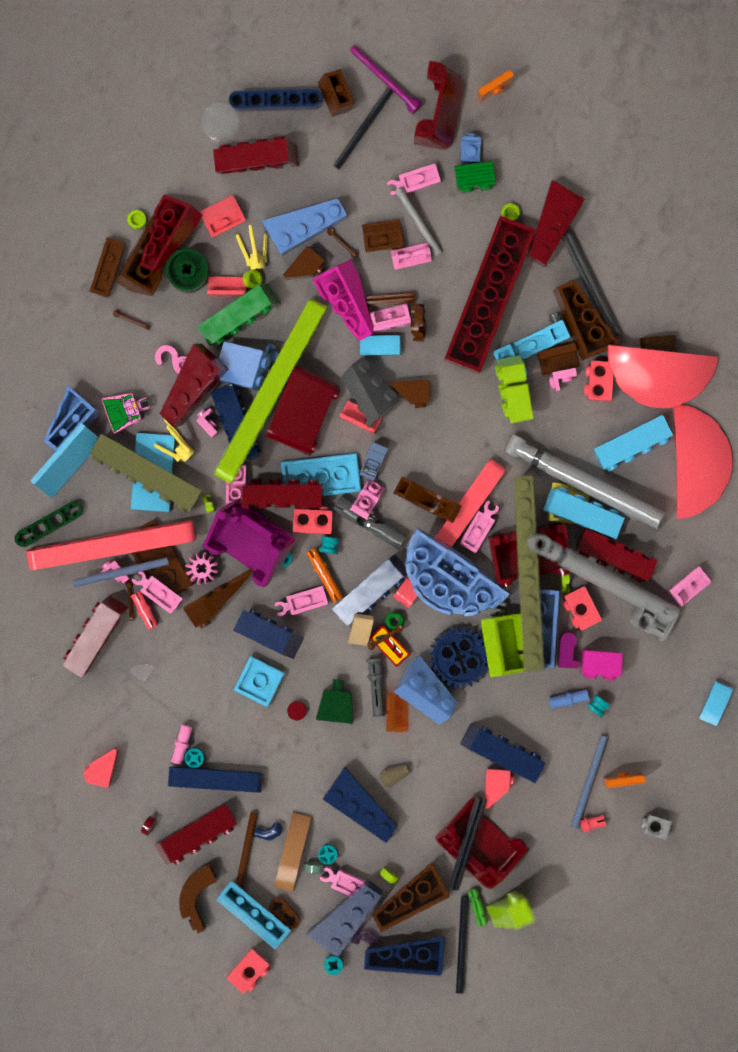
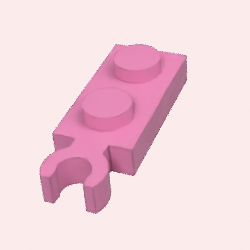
[387,163,441,196]
[459,501,499,553]
[132,571,183,614]
[274,586,328,616]
[320,866,365,896]

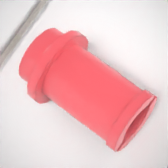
[580,815,606,833]

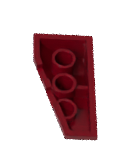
[140,194,202,273]

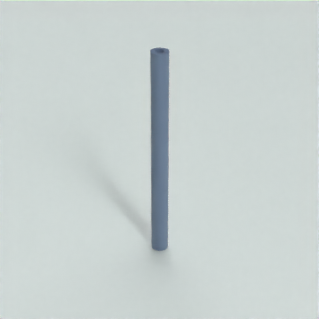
[73,557,169,587]
[571,736,608,829]

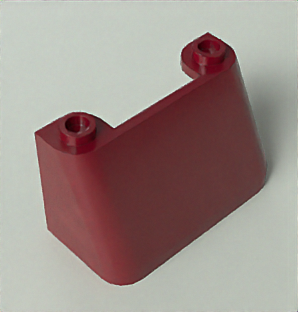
[413,61,464,150]
[266,366,340,456]
[488,523,570,587]
[435,797,529,889]

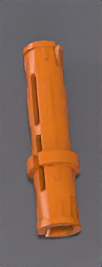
[306,548,344,603]

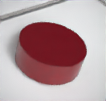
[287,701,307,721]
[141,816,157,836]

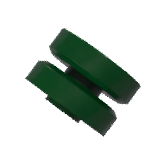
[166,249,210,293]

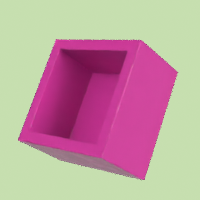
[579,650,623,680]

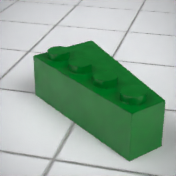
[197,284,280,347]

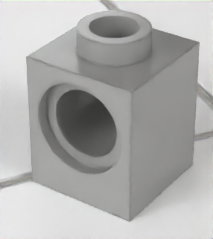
[640,814,671,840]

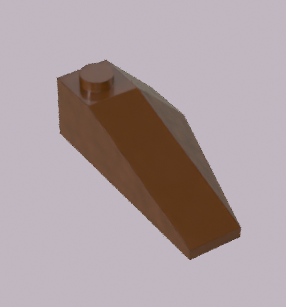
[114,215,163,296]
[183,569,253,629]

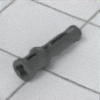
[366,658,385,717]

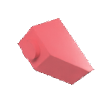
[83,748,119,788]
[484,768,514,808]

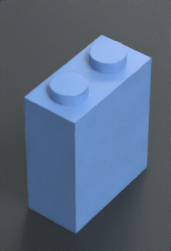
[219,341,271,391]

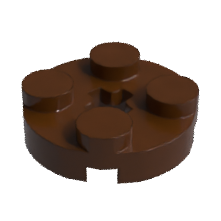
[411,304,426,342]

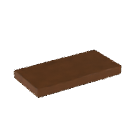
[131,519,194,594]

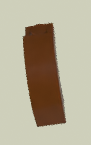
[393,477,462,523]
[179,863,218,934]

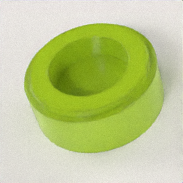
[501,203,520,222]
[127,210,147,230]
[243,269,262,289]
[380,867,399,884]

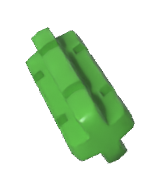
[468,888,487,926]

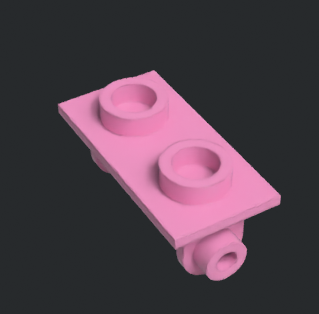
[390,243,432,270]

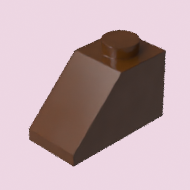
[283,246,325,280]
[390,380,430,408]

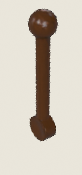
[327,228,358,258]
[113,310,150,330]
[125,581,134,621]
[368,625,403,650]

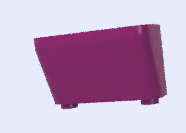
[203,501,295,588]

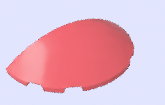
[607,345,719,408]
[673,405,732,519]

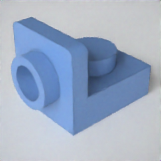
[460,133,481,163]

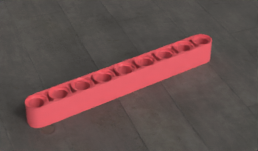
[393,458,506,608]
[26,520,197,570]

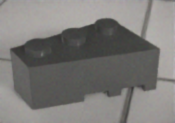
[341,356,401,428]

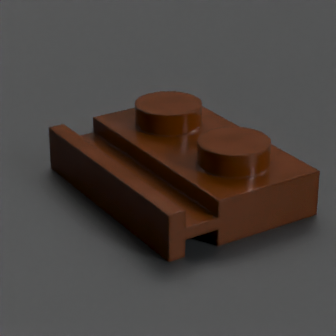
[362,219,403,253]

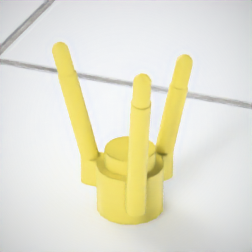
[236,225,268,270]
[154,419,195,462]

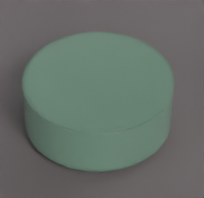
[304,862,324,873]

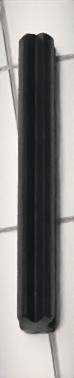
[448,797,486,891]

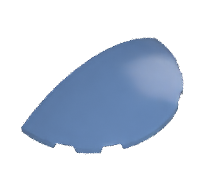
[406,528,510,616]

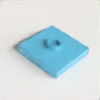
[233,656,285,707]

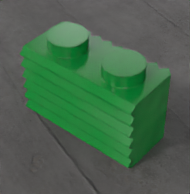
[454,161,496,193]

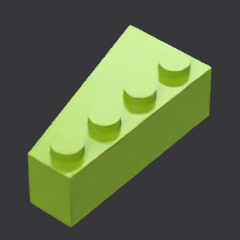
[486,890,535,929]

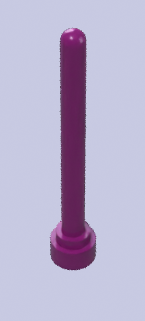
[350,46,423,114]

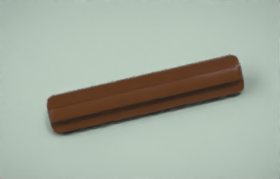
[364,292,415,307]

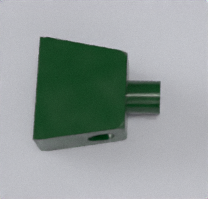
[316,679,353,724]

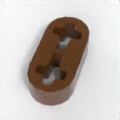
[269,897,300,930]

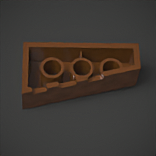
[553,280,621,361]
[372,862,450,932]

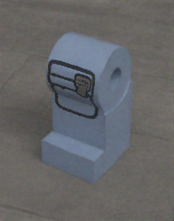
[359,442,388,481]

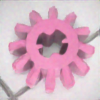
[186,552,218,585]

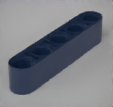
[229,89,323,112]
[168,766,263,793]

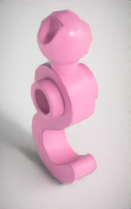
[155,345,187,374]

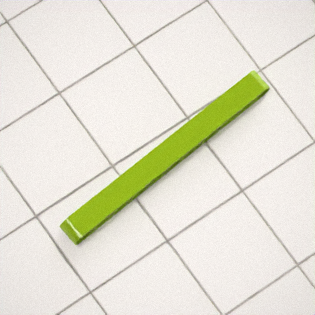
[214,298,328,484]

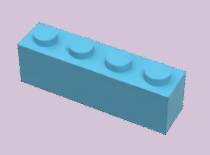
[593,415,673,471]
[543,487,625,539]
[216,881,291,949]

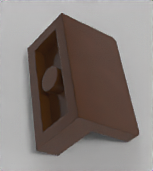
[537,343,579,376]

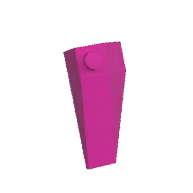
[312,259,374,341]

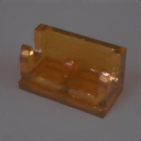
[386,693,408,732]

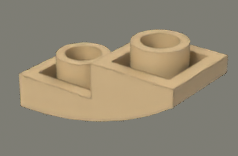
[348,614,374,646]

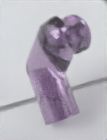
[350,931,380,948]

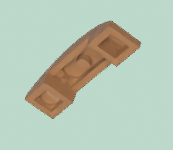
[274,812,311,892]

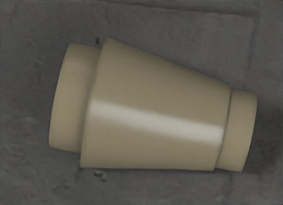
[379,764,409,787]

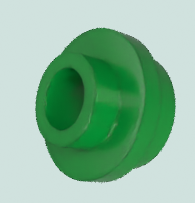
[386,611,405,630]

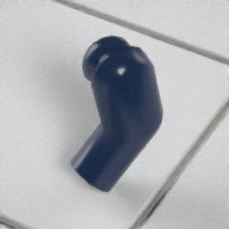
[254,823,282,841]

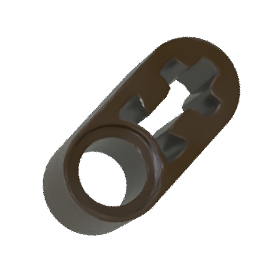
[640,335,678,352]

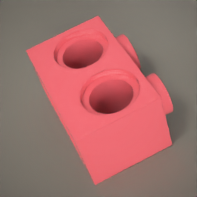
[584,361,614,402]
[293,507,333,535]

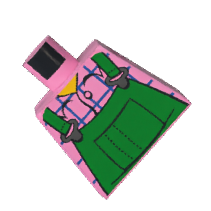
[102,393,150,435]

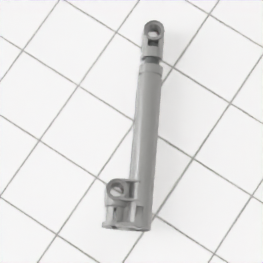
[504,435,666,531]
[527,534,680,642]

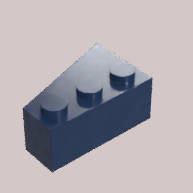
[233,609,304,659]

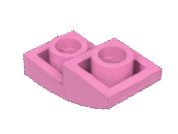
[225,465,247,505]
[350,479,385,520]

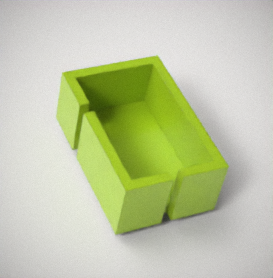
[495,355,534,423]
[481,613,526,677]

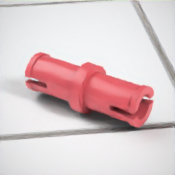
[130,591,159,630]

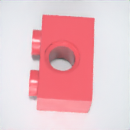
[562,586,602,631]
[226,947,270,994]

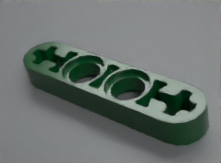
[14,502,83,547]

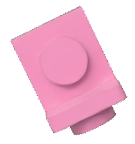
[549,368,577,392]
[196,408,218,439]
[100,560,130,584]

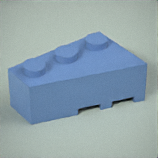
[43,385,101,451]
[394,655,458,725]

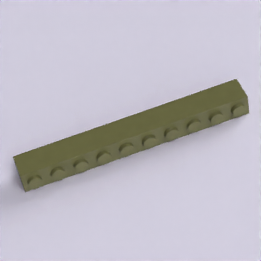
[514,476,545,671]

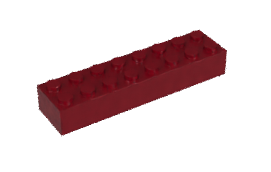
[444,216,536,374]

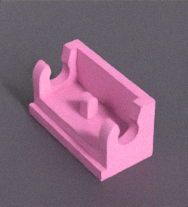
[369,304,411,333]
[668,566,711,607]

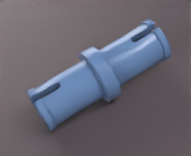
[549,689,589,709]

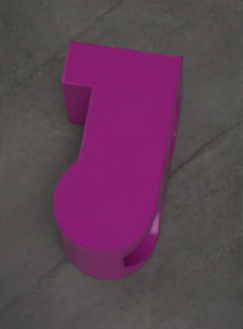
[558,633,578,669]

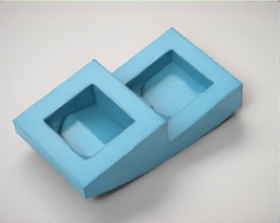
[360,335,401,356]
[699,681,733,726]

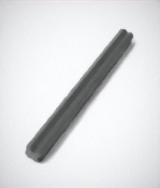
[562,232,620,337]

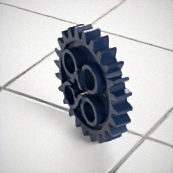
[429,627,489,689]

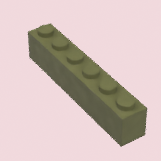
[90,434,203,513]

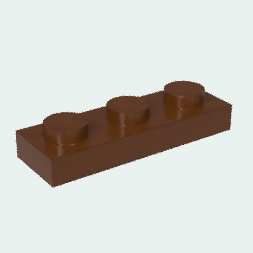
[89,237,126,298]

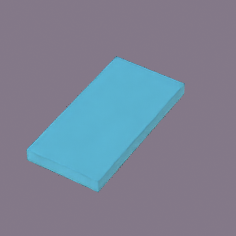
[31,423,99,498]
[131,433,175,512]
[281,453,361,496]

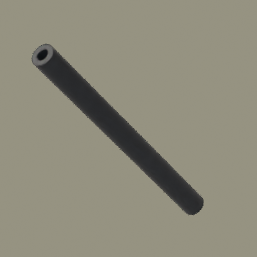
[333,88,393,170]
[456,896,469,994]

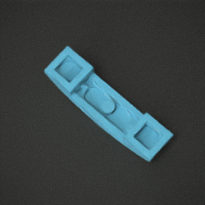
[493,320,570,360]

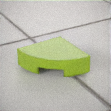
[202,494,215,513]
[561,575,570,594]

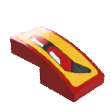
[369,625,410,667]

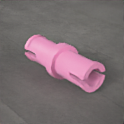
[171,724,193,765]

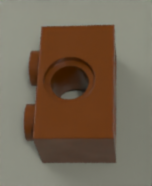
[318,69,355,117]

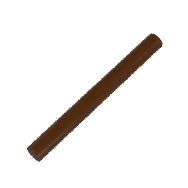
[236,812,258,889]

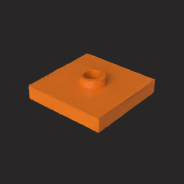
[476,70,514,103]
[603,772,645,788]

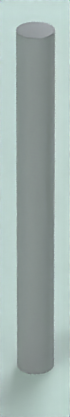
[395,187,442,255]

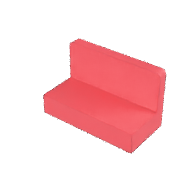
[200,195,246,238]
[207,277,247,297]
[339,401,382,434]

